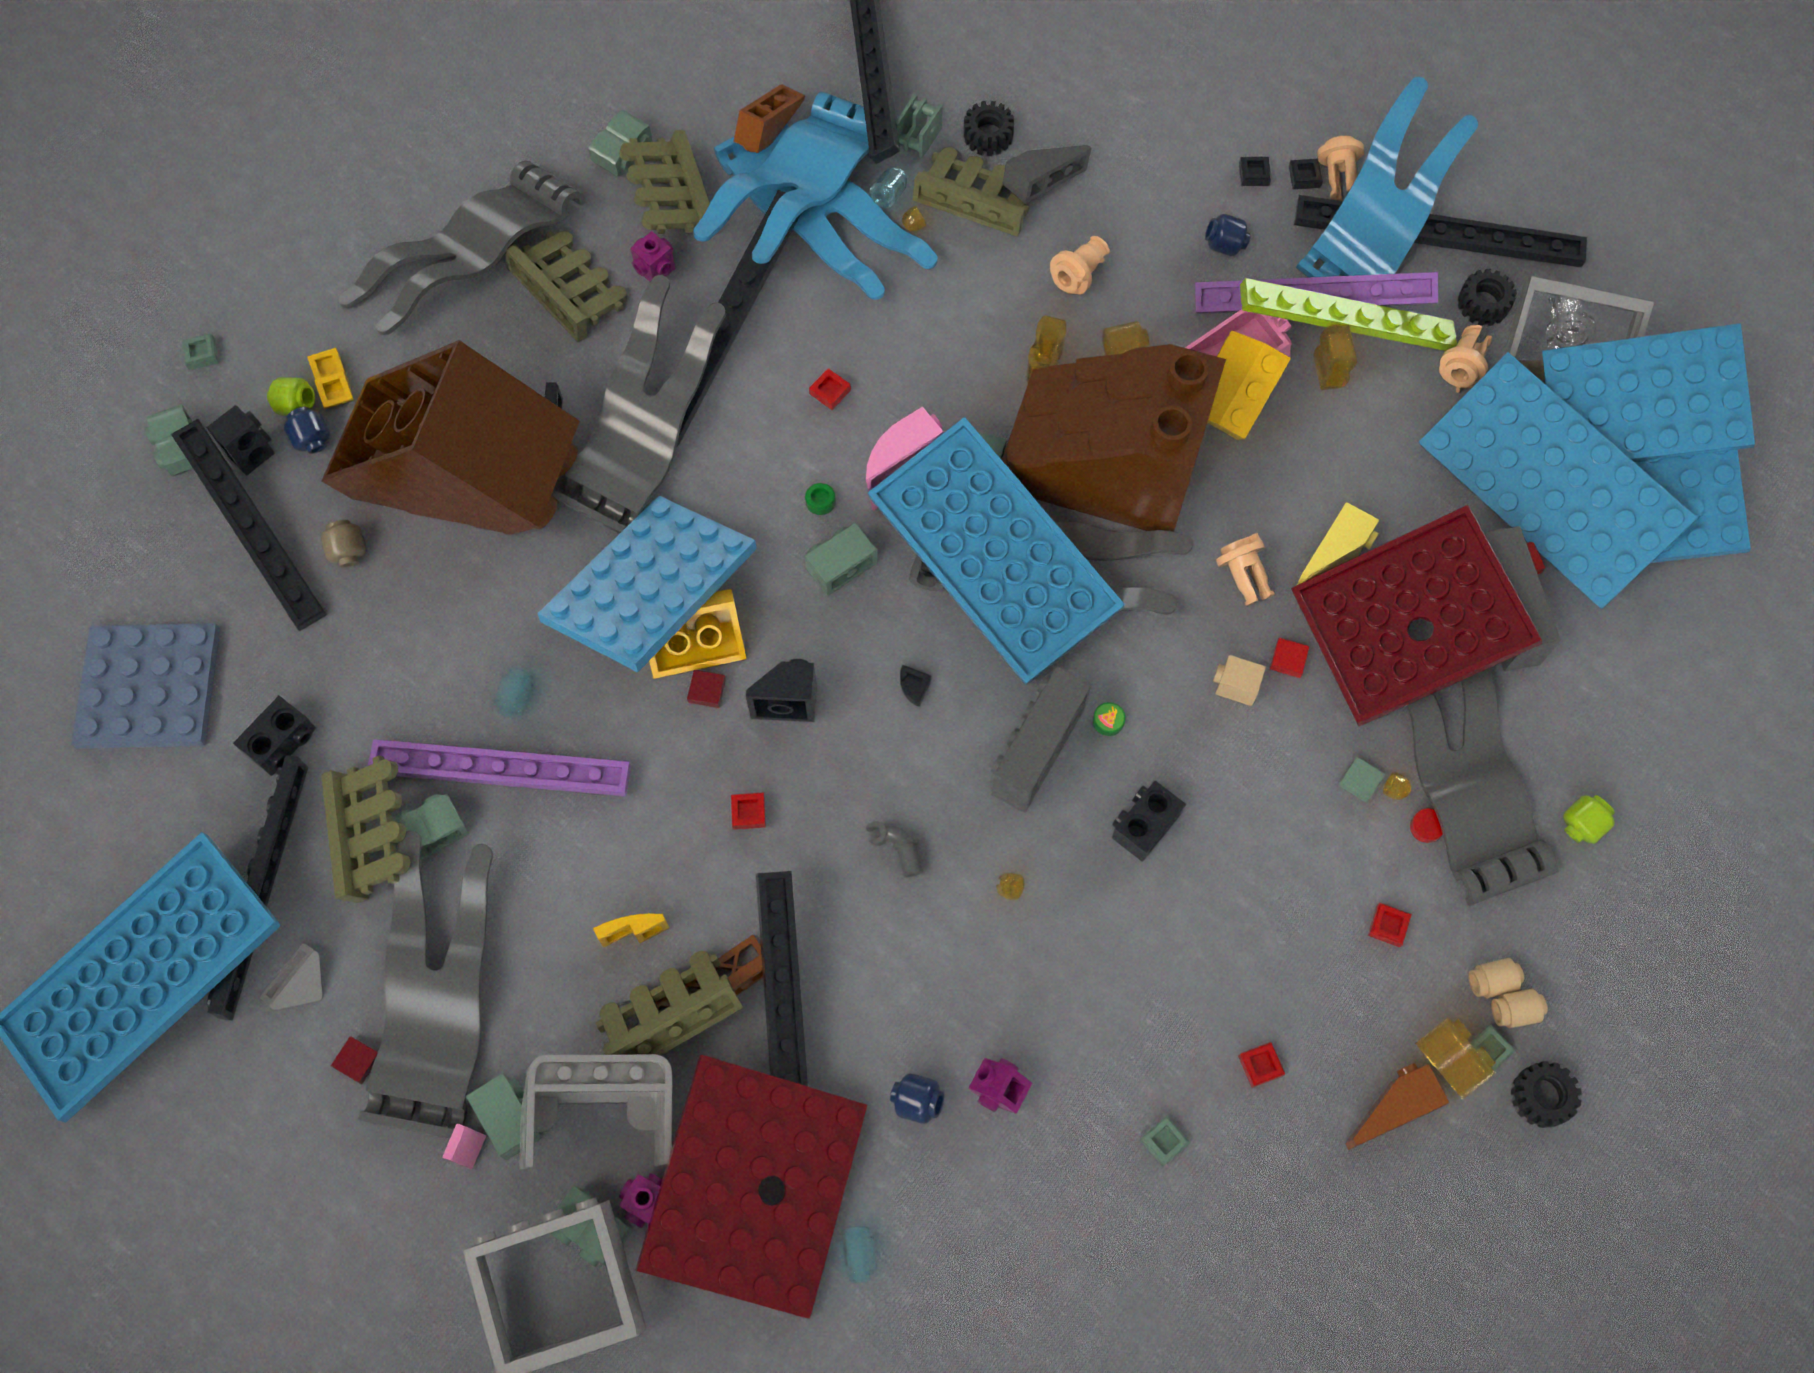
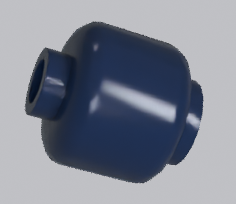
[1205,214,1251,256]
[284,407,330,454]
[890,1073,944,1124]

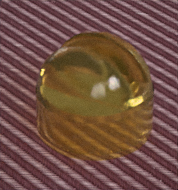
[902,205,926,232]
[1383,771,1411,800]
[996,873,1024,901]

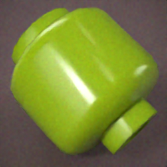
[267,377,315,416]
[1563,795,1615,844]

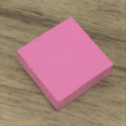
[442,1124,487,1169]

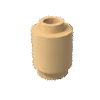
[1468,958,1524,999]
[1491,988,1548,1028]

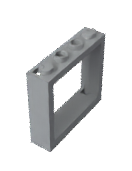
[1503,276,1654,357]
[463,1197,647,1373]

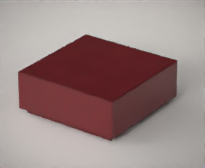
[687,670,726,708]
[330,1036,378,1085]

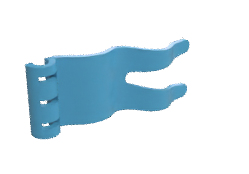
[1296,77,1478,278]
[693,91,869,264]
[714,124,938,300]

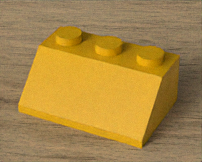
[1207,330,1291,440]
[649,589,747,679]

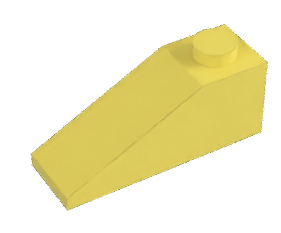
[1297,502,1379,585]

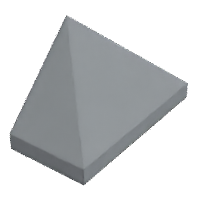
[259,943,323,1010]

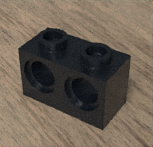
[206,405,275,476]
[233,695,316,776]
[1112,780,1187,862]

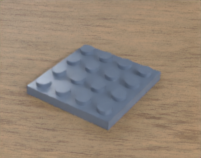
[71,623,220,749]

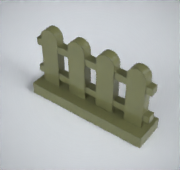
[619,130,710,234]
[913,147,1029,237]
[505,231,627,342]
[321,755,410,903]
[595,951,743,1056]

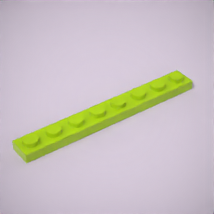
[1240,278,1457,351]

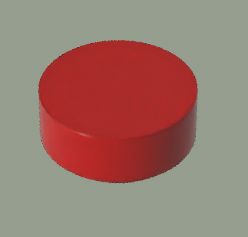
[1410,808,1443,843]

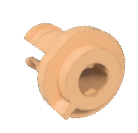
[1317,136,1364,201]
[1050,236,1110,295]
[1439,325,1492,393]
[1216,533,1275,606]

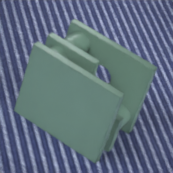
[896,93,943,158]

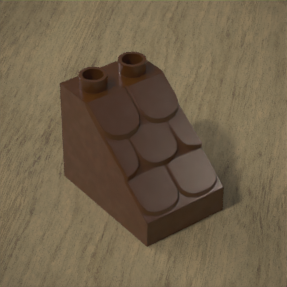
[321,340,580,535]
[1002,344,1226,532]

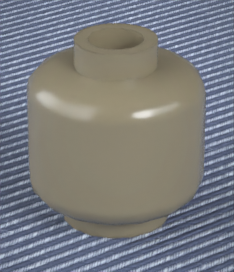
[320,520,366,568]

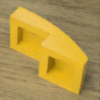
[307,347,354,409]
[593,913,670,947]

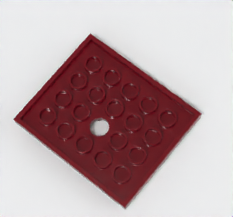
[1291,505,1542,727]
[635,1055,868,1319]

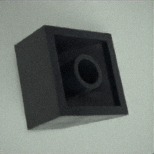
[746,658,817,722]

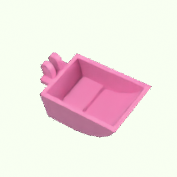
[1185,309,1292,357]
[866,406,944,511]

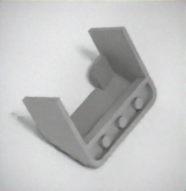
[519,1054,672,1170]

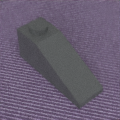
[1002,145,1092,204]

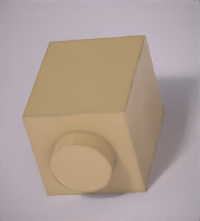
[1213,655,1266,706]

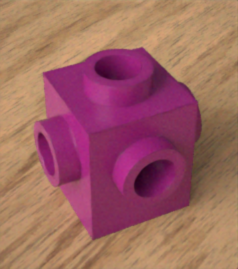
[630,231,676,282]
[968,1058,1033,1114]
[619,1173,662,1228]

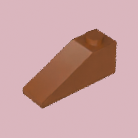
[734,84,805,153]
[1345,1063,1449,1150]

